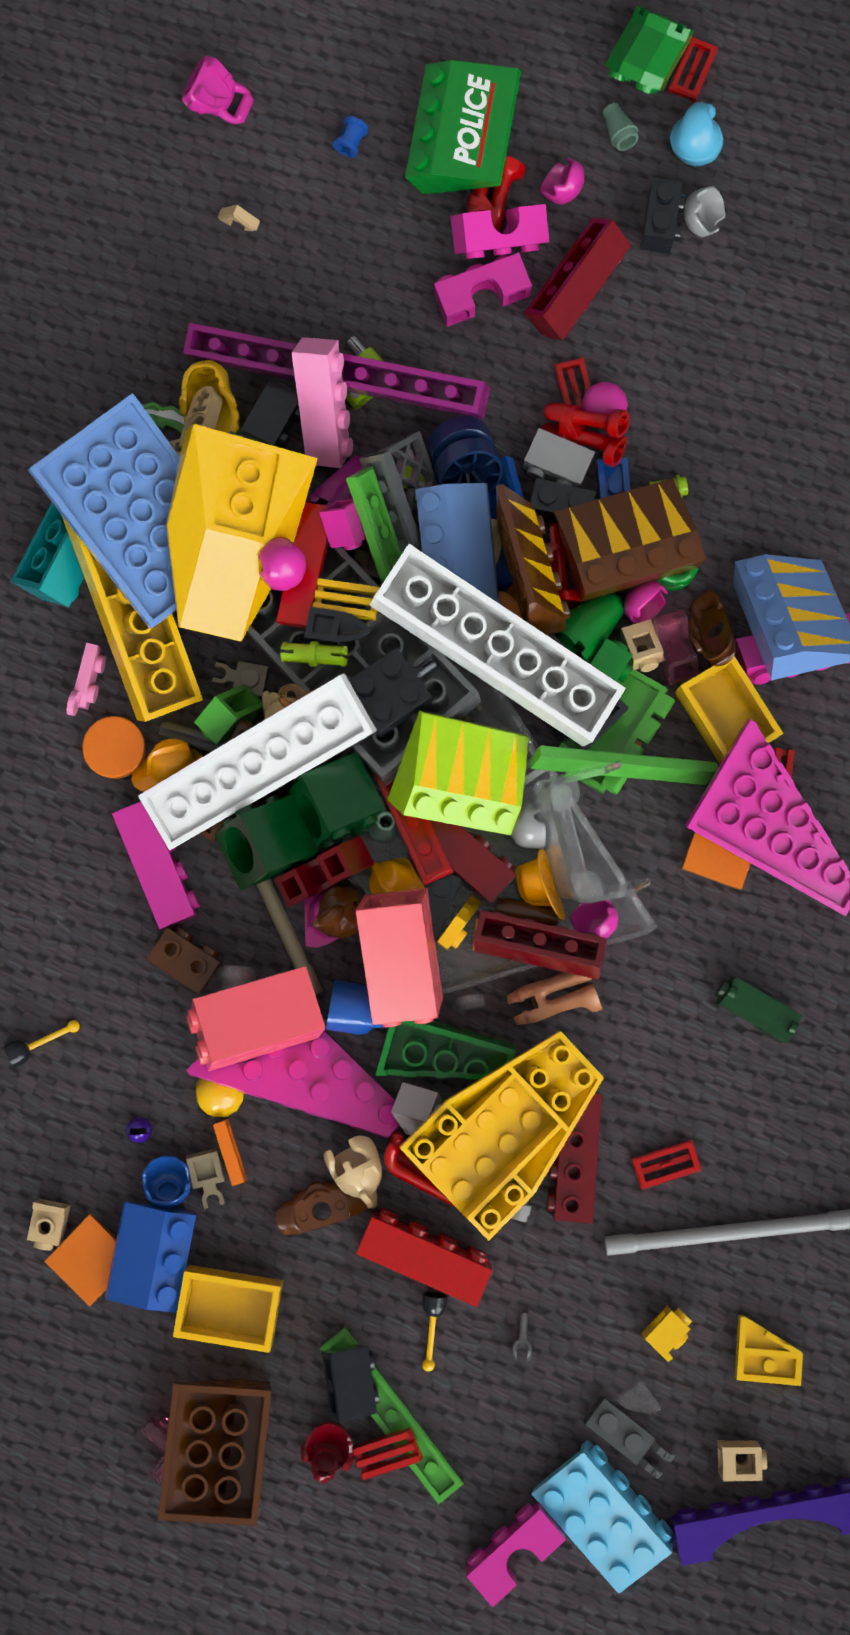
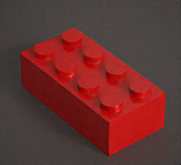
[356,1207,492,1307]

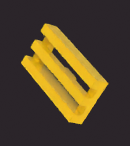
[312,578,380,621]

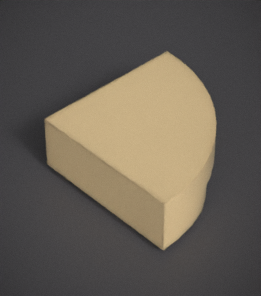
[217,205,260,231]

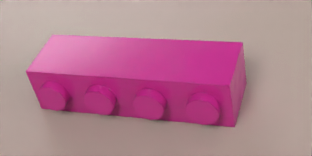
[112,801,200,930]

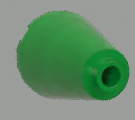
[554,593,624,664]

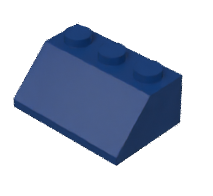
[105,1201,196,1313]

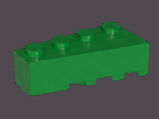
[375,1020,516,1080]

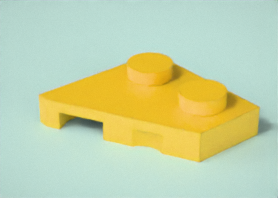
[437,895,482,951]
[734,1314,803,1386]

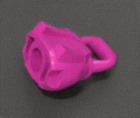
[182,55,254,125]

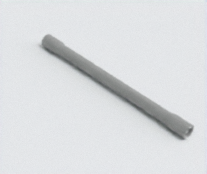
[604,1209,850,1256]

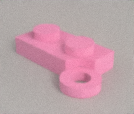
[67,643,106,716]

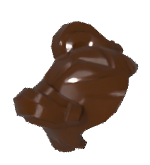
[311,886,362,938]

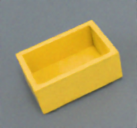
[675,656,783,764]
[173,1265,283,1353]

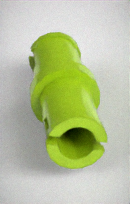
[280,641,348,667]

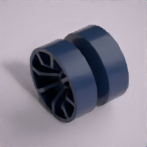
[427,416,503,493]

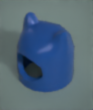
[326,979,383,1035]

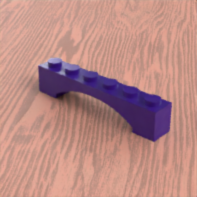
[670,1478,850,1566]

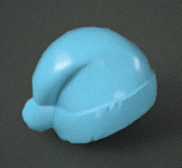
[670,102,724,167]

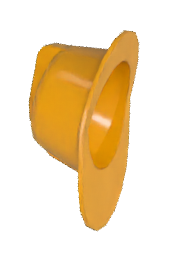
[131,738,202,792]
[515,849,565,921]
[369,857,424,894]

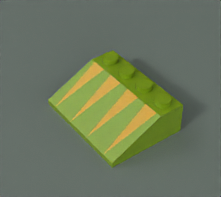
[387,711,529,835]

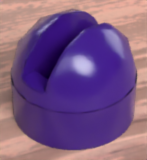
[126,1117,152,1143]

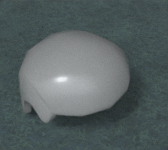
[684,186,725,237]
[511,801,546,849]

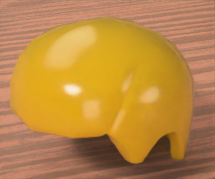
[196,1078,244,1117]

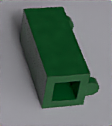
[715,977,802,1043]

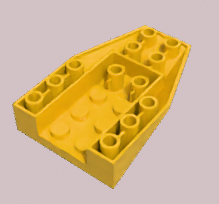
[166,424,318,642]

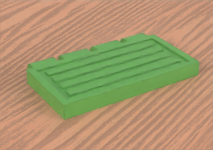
[559,670,675,795]

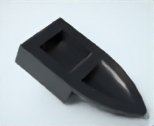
[304,607,371,645]

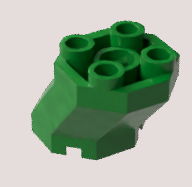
[606,6,694,94]

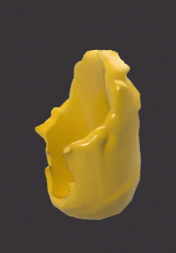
[179,360,240,435]

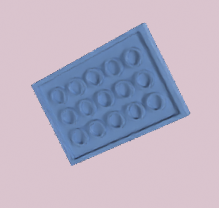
[28,393,180,629]

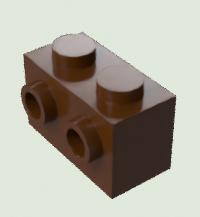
[146,926,223,994]

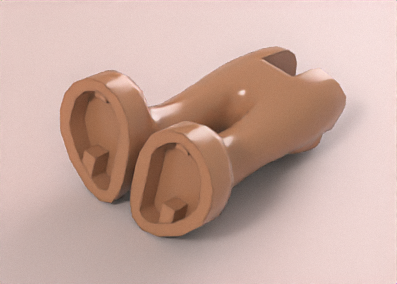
[506,972,603,1025]

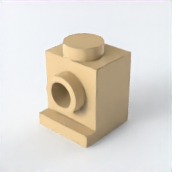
[620,619,663,672]
[27,1199,71,1250]
[717,1440,767,1481]

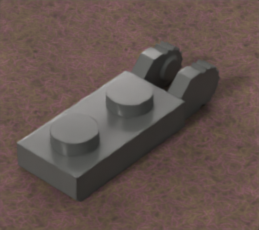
[584,1396,675,1479]

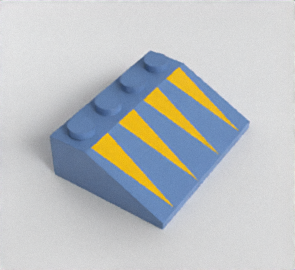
[733,554,850,680]

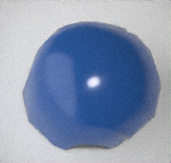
[142,1155,191,1209]

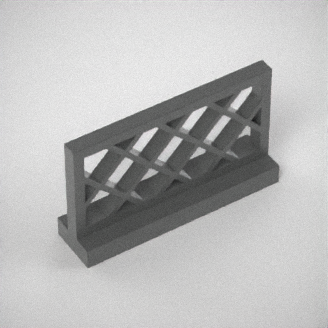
[360,431,438,553]

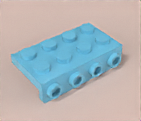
[531,1440,674,1594]

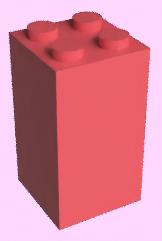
[356,888,443,1027]
[186,966,325,1072]

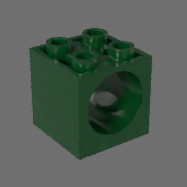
[286,752,385,850]
[214,795,319,891]

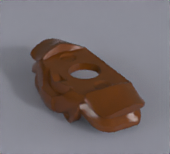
[688,590,736,666]
[276,1181,367,1236]

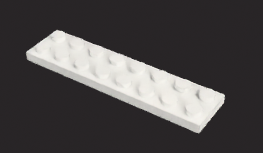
[138,673,377,850]

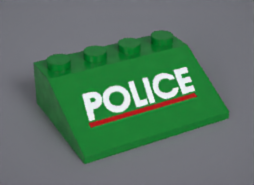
[405,60,521,194]

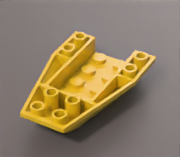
[399,1031,604,1241]

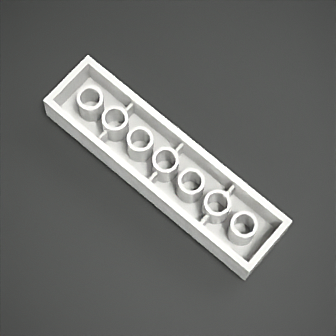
[369,544,626,746]

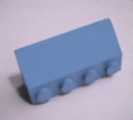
[415,483,500,604]

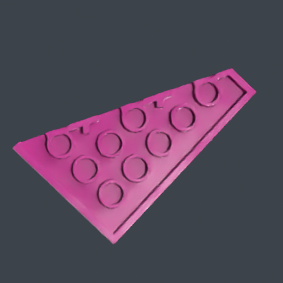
[685,718,850,916]
[186,1031,399,1138]

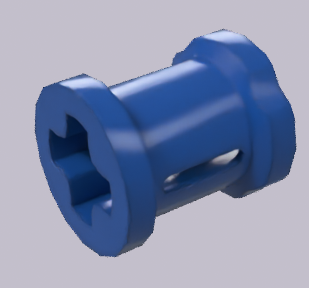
[332,116,368,158]

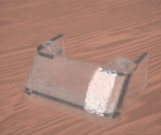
[532,761,651,903]

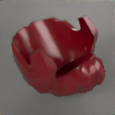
[301,1421,354,1484]

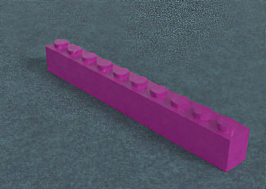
[183,323,491,419]

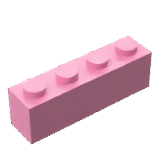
[292,337,353,468]

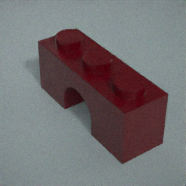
[274,836,375,907]

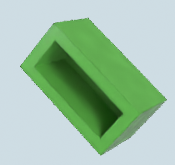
[194,684,263,744]

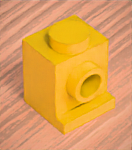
[641,1305,692,1362]

